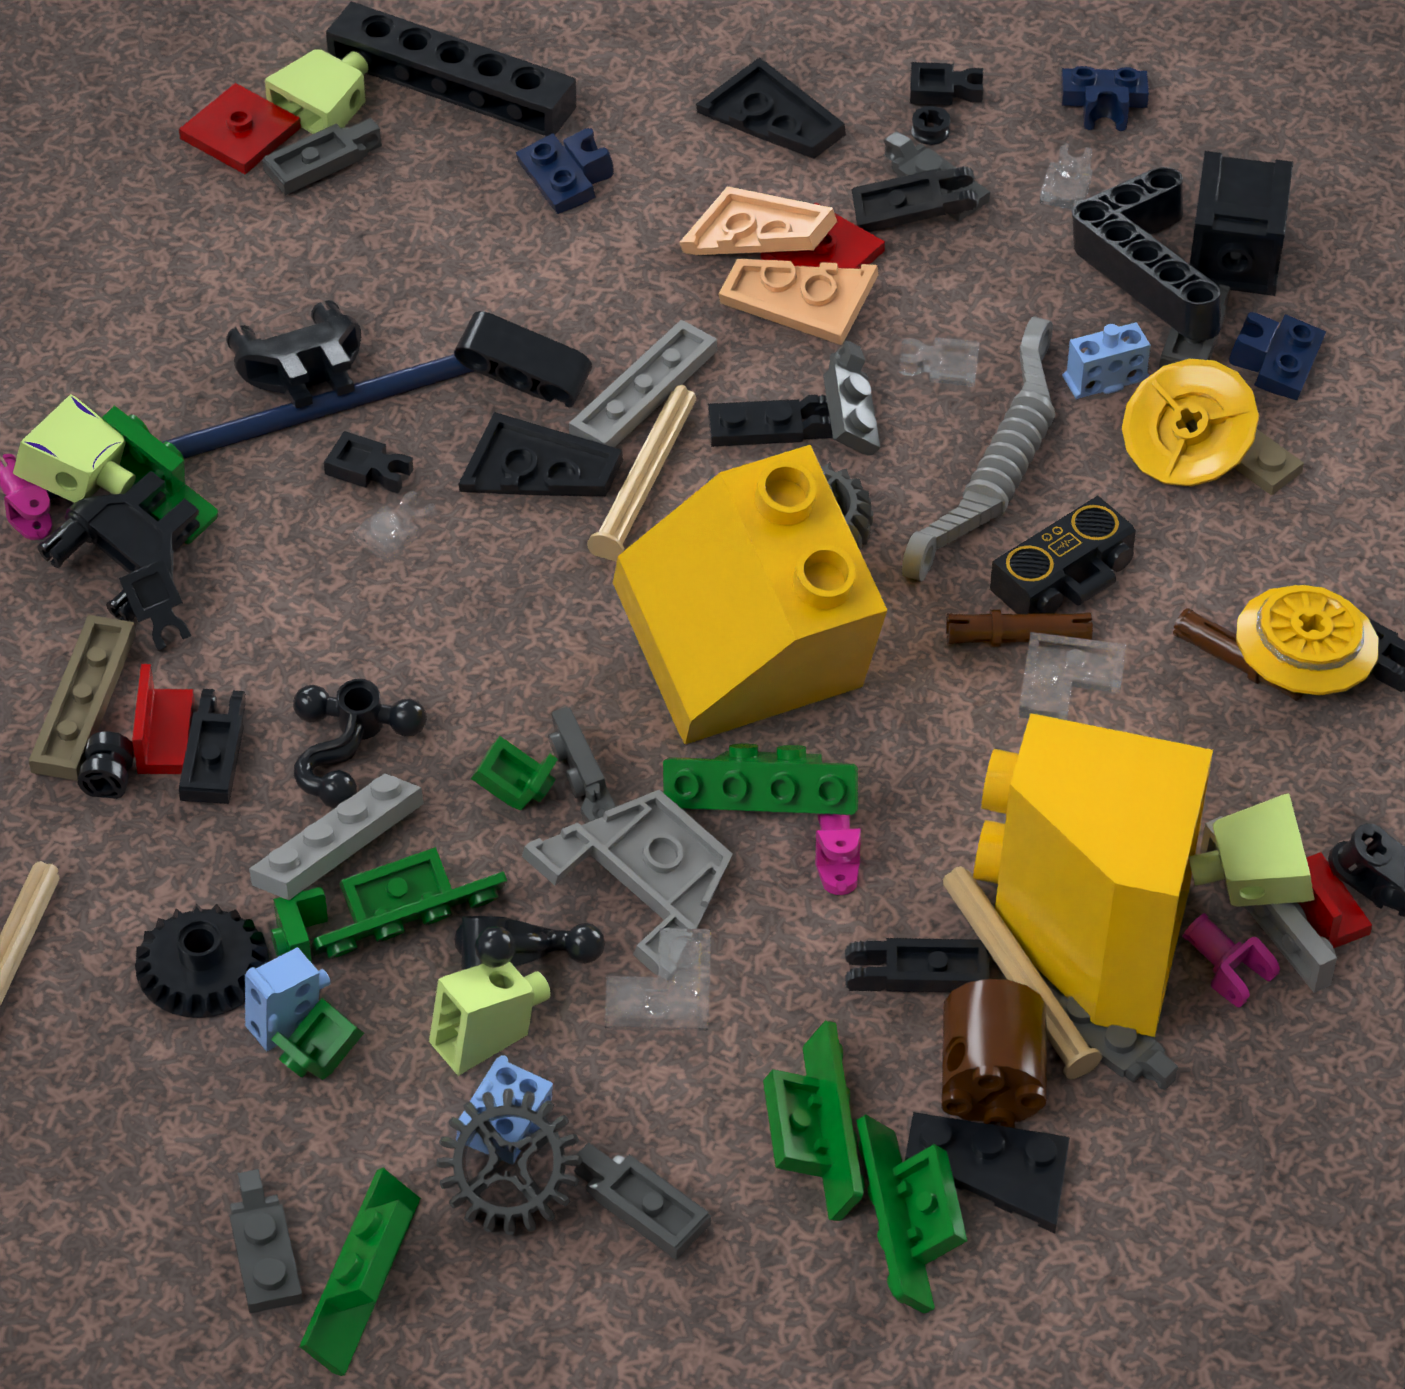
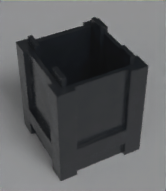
[1189,151,1293,296]

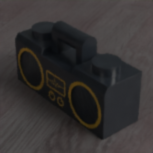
[990,496,1136,614]

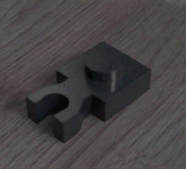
[910,62,984,105]
[324,431,413,494]
[119,559,192,651]

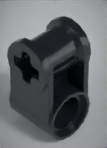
[1328,823,1405,917]

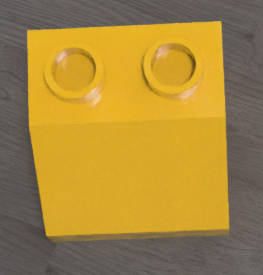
[613,445,888,745]
[973,713,1213,1037]

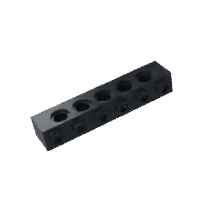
[326,1,577,136]

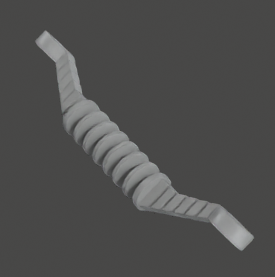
[902,316,1056,582]

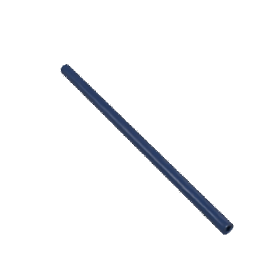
[47,354,474,499]

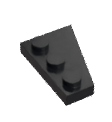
[696,57,846,159]
[458,412,623,496]
[905,1112,1070,1234]

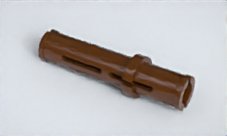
[1173,608,1304,701]
[946,609,1093,647]

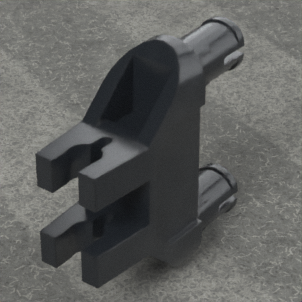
[226,300,361,409]
[37,471,200,622]

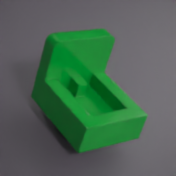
[471,736,558,811]
[271,887,328,963]
[271,998,364,1080]

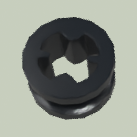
[911,106,951,145]

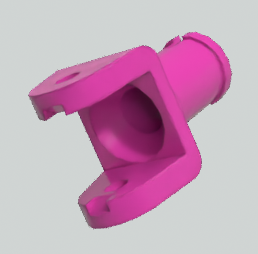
[0,454,53,540]
[815,814,861,895]
[1182,913,1280,1007]

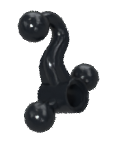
[293,679,427,809]
[454,916,605,970]

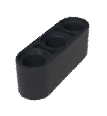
[454,311,593,408]

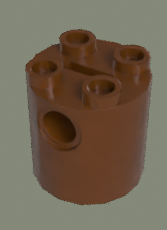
[941,979,1047,1128]

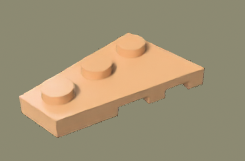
[679,186,837,255]
[719,259,879,345]

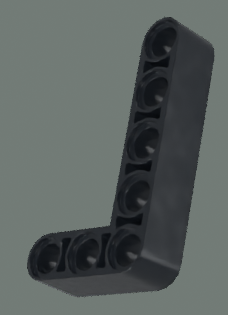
[1072,167,1221,341]

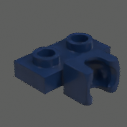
[1061,66,1149,131]
[515,128,614,214]
[1228,312,1327,400]

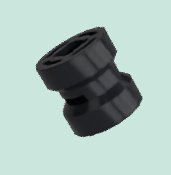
[77,731,135,799]

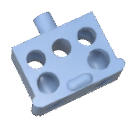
[1062,322,1151,399]
[245,947,330,1051]
[456,1055,553,1165]

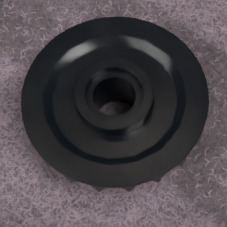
[135,904,269,1018]

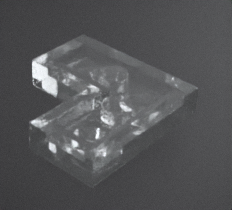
[1018,632,1126,720]
[605,928,711,1033]

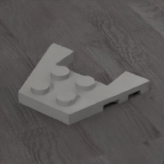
[522,790,733,983]

